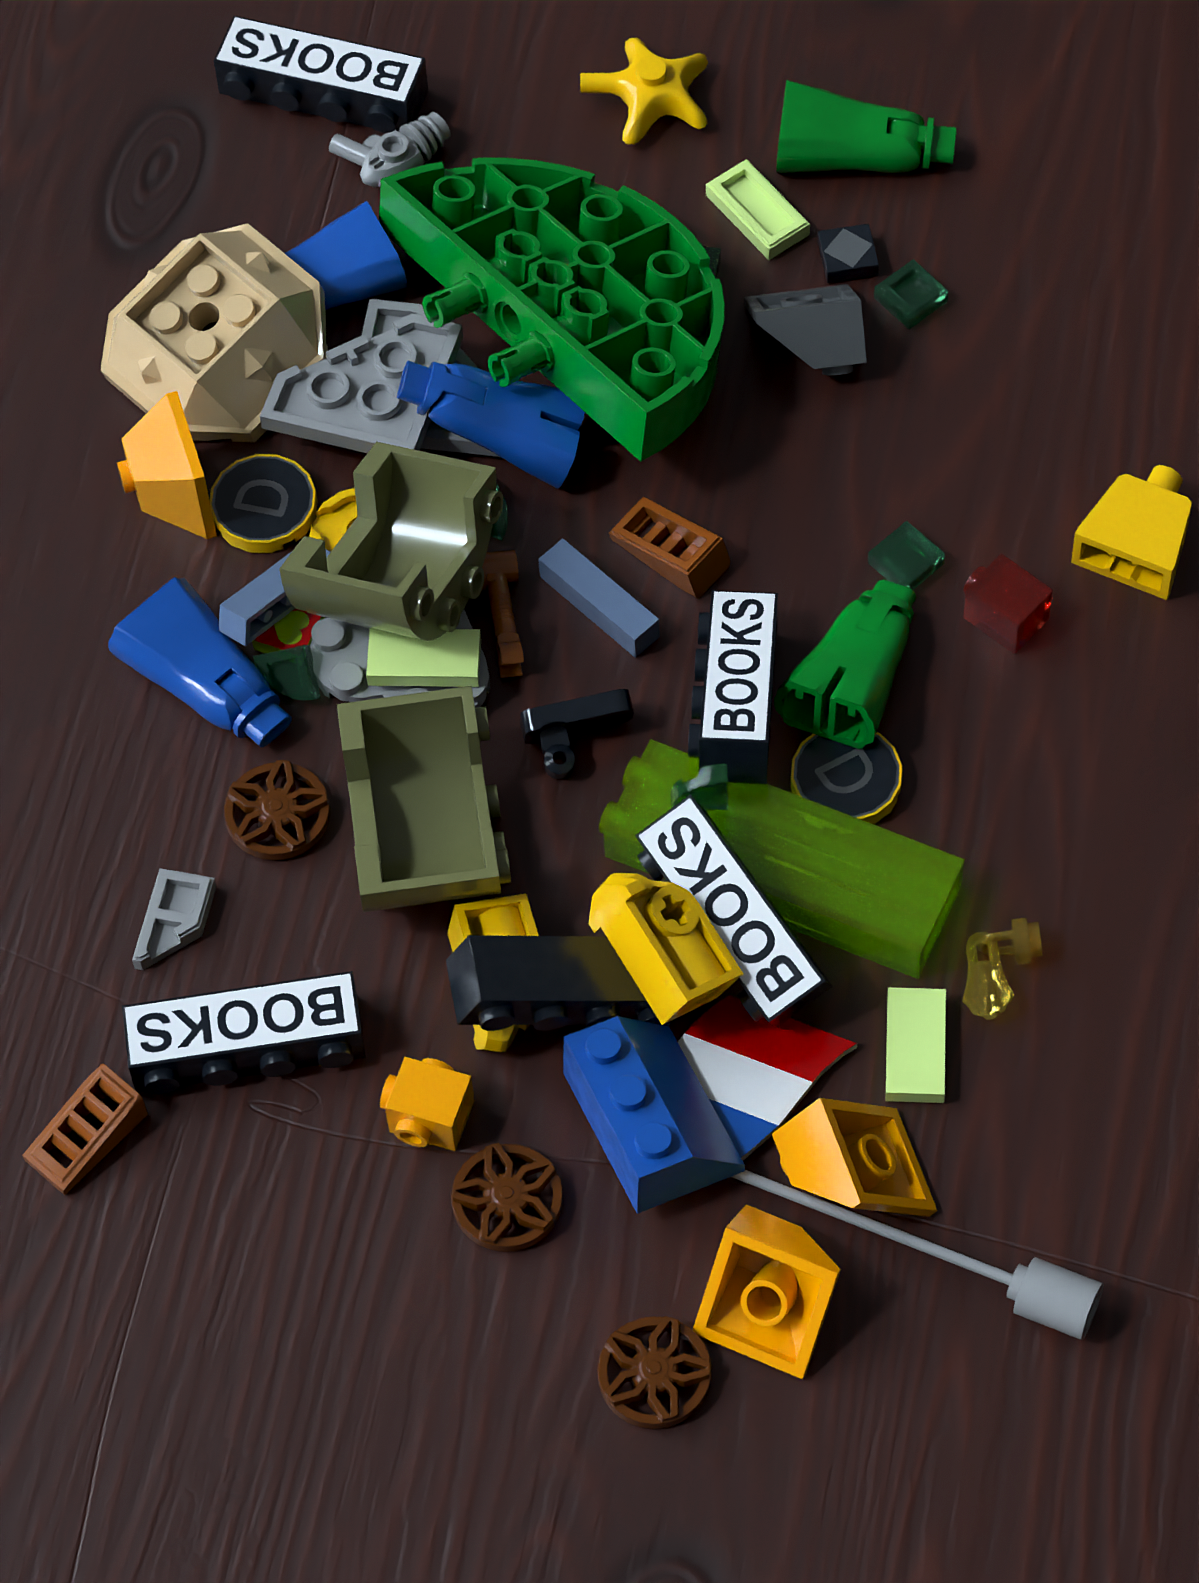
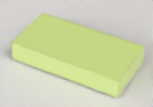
[706,159,810,260]
[366,628,481,687]
[885,987,946,1103]

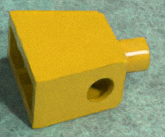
[1071,465,1192,600]

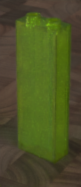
[599,739,965,979]

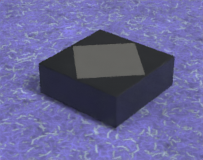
[817,224,879,283]

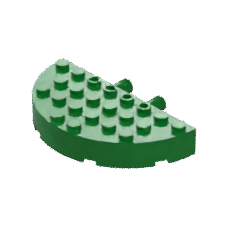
[379,158,725,462]

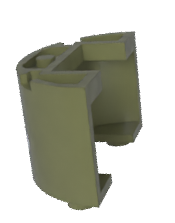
[279,442,503,641]
[337,686,511,912]

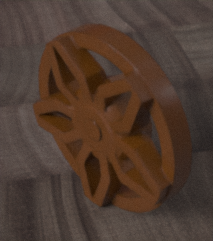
[224,760,330,860]
[451,1143,563,1252]
[597,1316,711,1429]

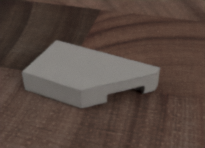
[132,868,216,970]

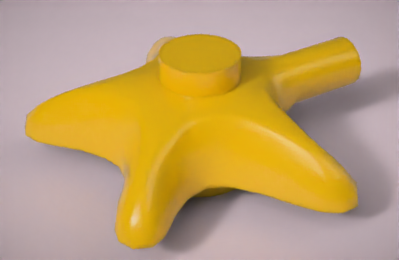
[580,38,708,145]

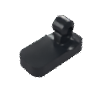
[520,689,634,779]

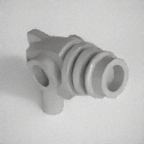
[329,112,451,188]

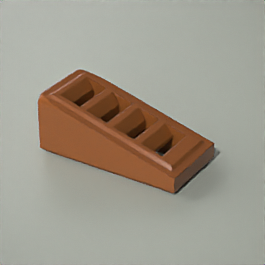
[609,497,731,598]
[22,1063,148,1195]

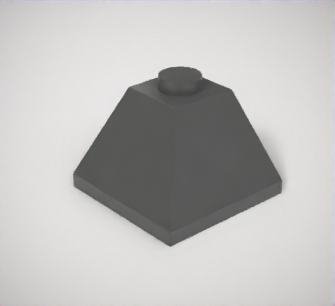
[744,284,867,375]

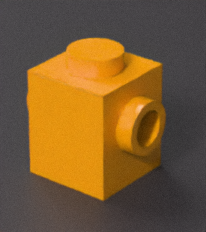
[380,1057,475,1151]

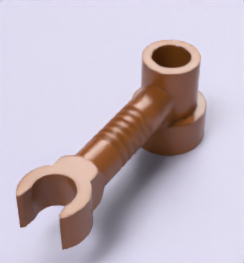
[481,550,524,678]

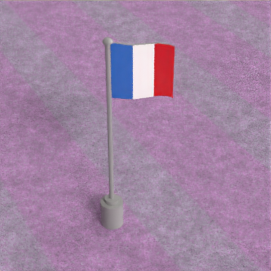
[678,995,1104,1340]

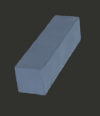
[539,538,660,658]
[219,549,330,646]

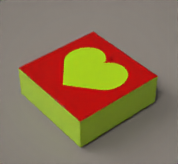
[252,608,325,666]

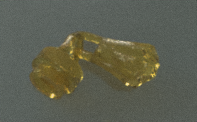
[962,917,1042,1020]

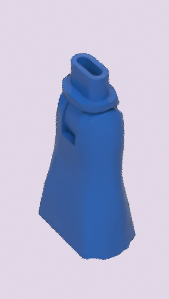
[285,201,407,311]
[397,360,585,489]
[108,577,292,748]

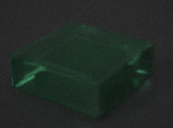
[874,259,949,329]
[868,521,945,590]

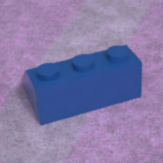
[563,1016,745,1214]

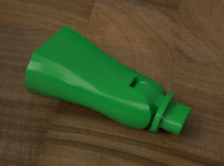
[776,80,957,173]
[774,580,916,749]

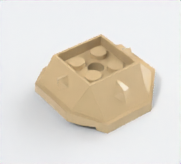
[101,223,328,442]

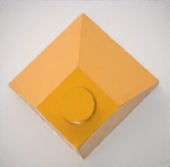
[117,391,217,539]
[772,1098,938,1217]
[693,1204,841,1379]

